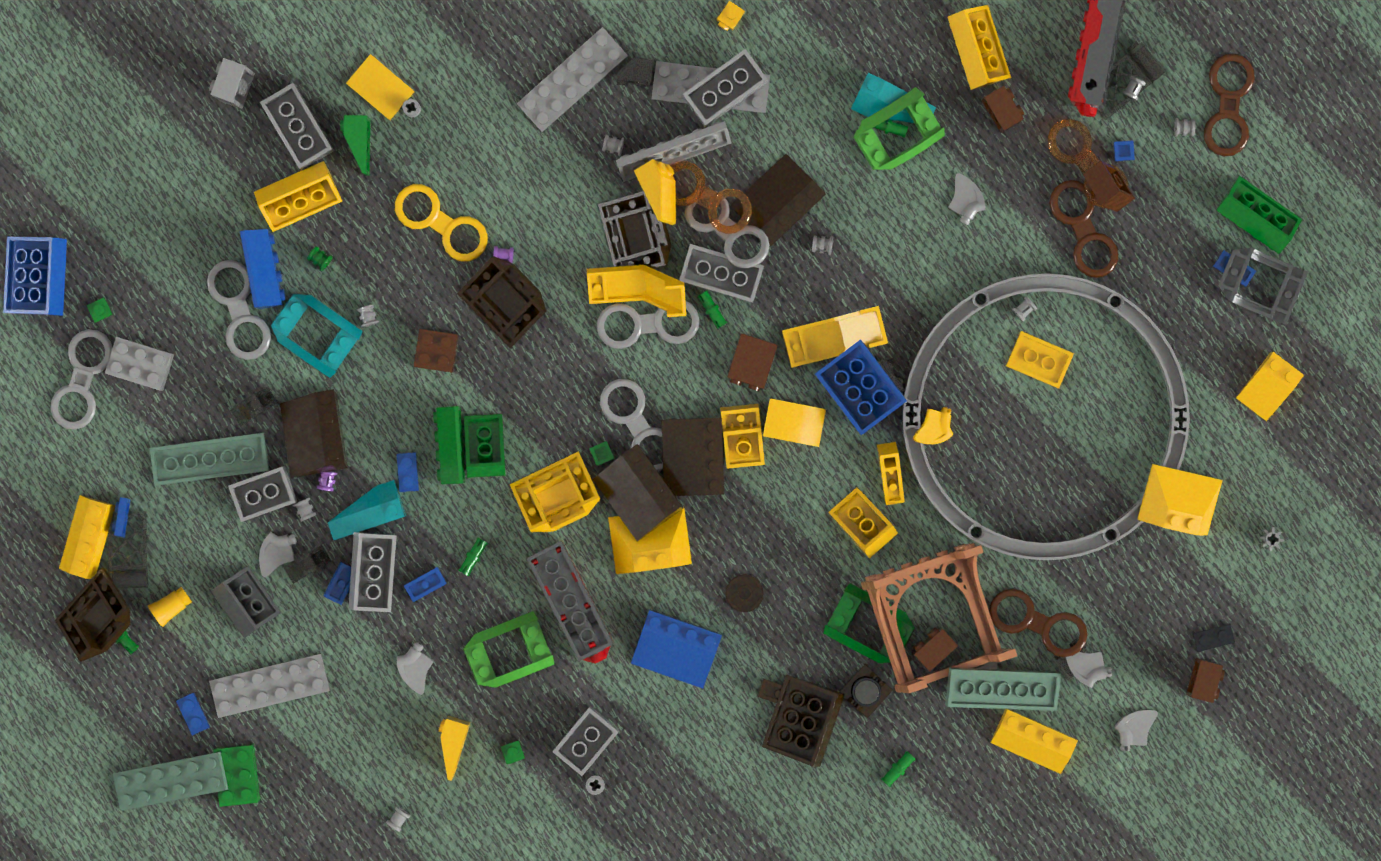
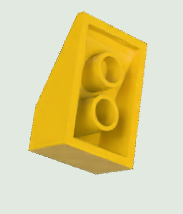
[634,159,676,225]
[1236,352,1304,421]
[828,487,898,559]
[438,716,471,781]

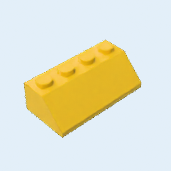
[948,5,1011,90]
[254,161,342,232]
[59,495,116,579]
[990,709,1078,774]

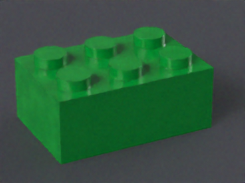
[213,744,260,807]

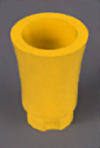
[147,587,192,627]

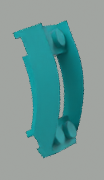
[271,294,363,378]

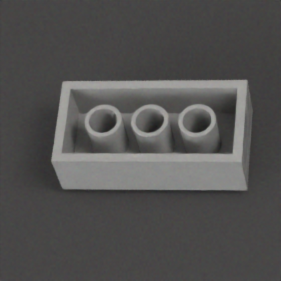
[683,49,768,127]
[209,58,255,109]
[260,83,335,170]
[680,244,764,303]
[348,532,397,612]

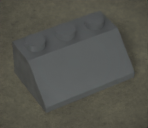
[211,566,281,638]

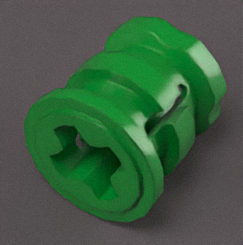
[307,246,333,272]

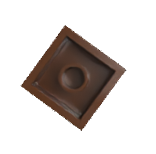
[981,86,1024,133]
[1083,161,1135,212]
[414,329,459,373]
[912,627,958,672]
[1186,658,1225,703]

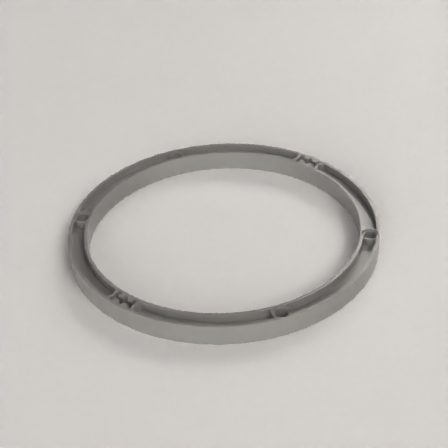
[902,274,1190,560]

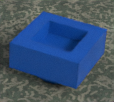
[1113,141,1135,162]

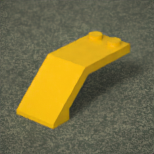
[587,265,686,317]
[782,306,888,368]

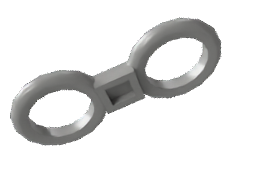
[684,190,770,268]
[207,260,271,360]
[597,300,700,349]
[50,329,113,430]
[600,379,663,472]

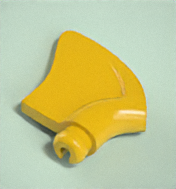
[913,407,953,444]

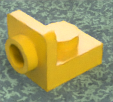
[717,1,745,31]

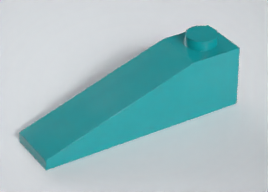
[851,73,936,123]
[328,480,406,540]

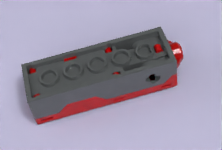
[1068,0,1126,117]
[526,540,614,664]

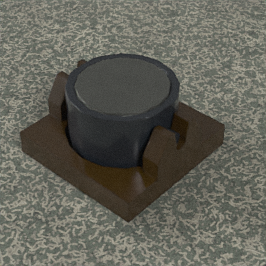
[840,664,893,718]

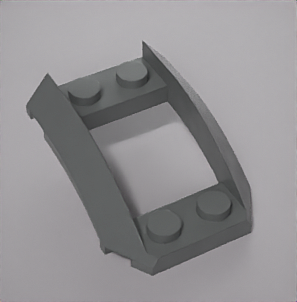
[1218,247,1308,325]

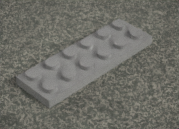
[517,27,628,132]
[651,61,770,114]
[616,121,731,182]
[209,654,330,718]

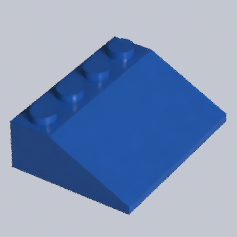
[240,229,286,309]
[3,236,67,316]
[815,339,907,435]
[631,609,722,688]

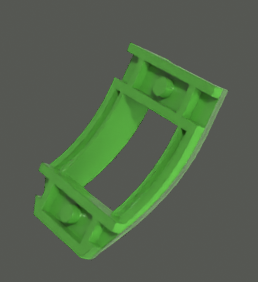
[854,87,945,170]
[463,611,554,688]

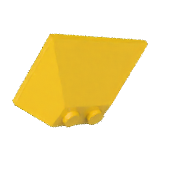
[510,451,600,532]
[1137,464,1222,535]
[608,508,692,574]

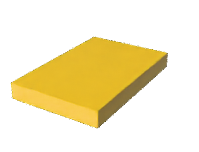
[346,54,415,120]
[1006,331,1074,389]

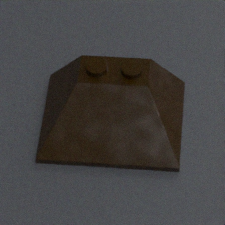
[598,191,671,269]
[457,256,546,348]
[55,567,131,661]

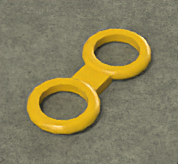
[395,184,488,261]

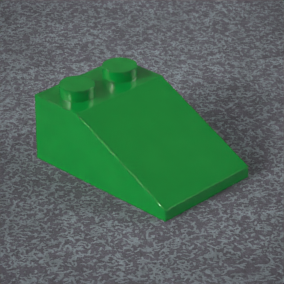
[340,115,370,176]
[464,414,506,478]

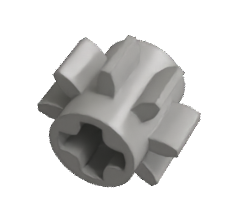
[1259,527,1284,551]

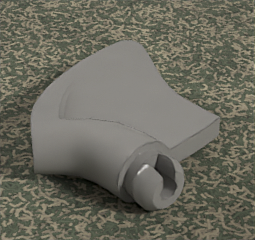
[948,173,986,225]
[259,532,297,577]
[397,642,434,695]
[1066,648,1112,688]
[1114,710,1158,751]

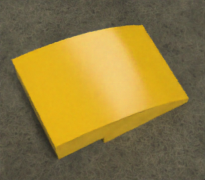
[763,399,826,447]
[720,404,765,469]

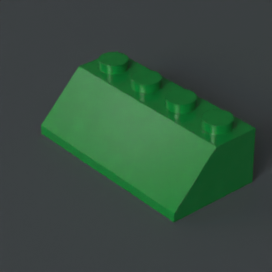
[1216,176,1302,254]
[433,406,465,484]

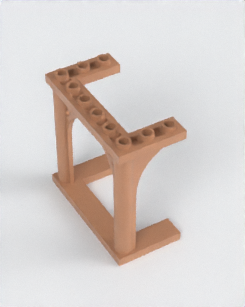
[861,543,1017,693]

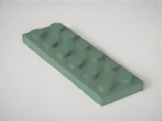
[149,433,269,486]
[945,667,1061,711]
[113,751,228,811]

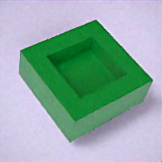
[87,297,113,323]
[589,441,614,466]
[501,740,525,765]

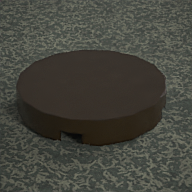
[725,574,764,612]

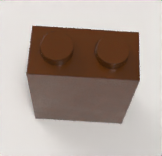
[727,333,778,391]

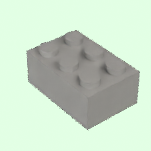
[105,337,174,391]
[228,466,298,522]
[553,706,619,776]

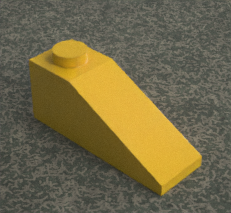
[877,442,905,505]

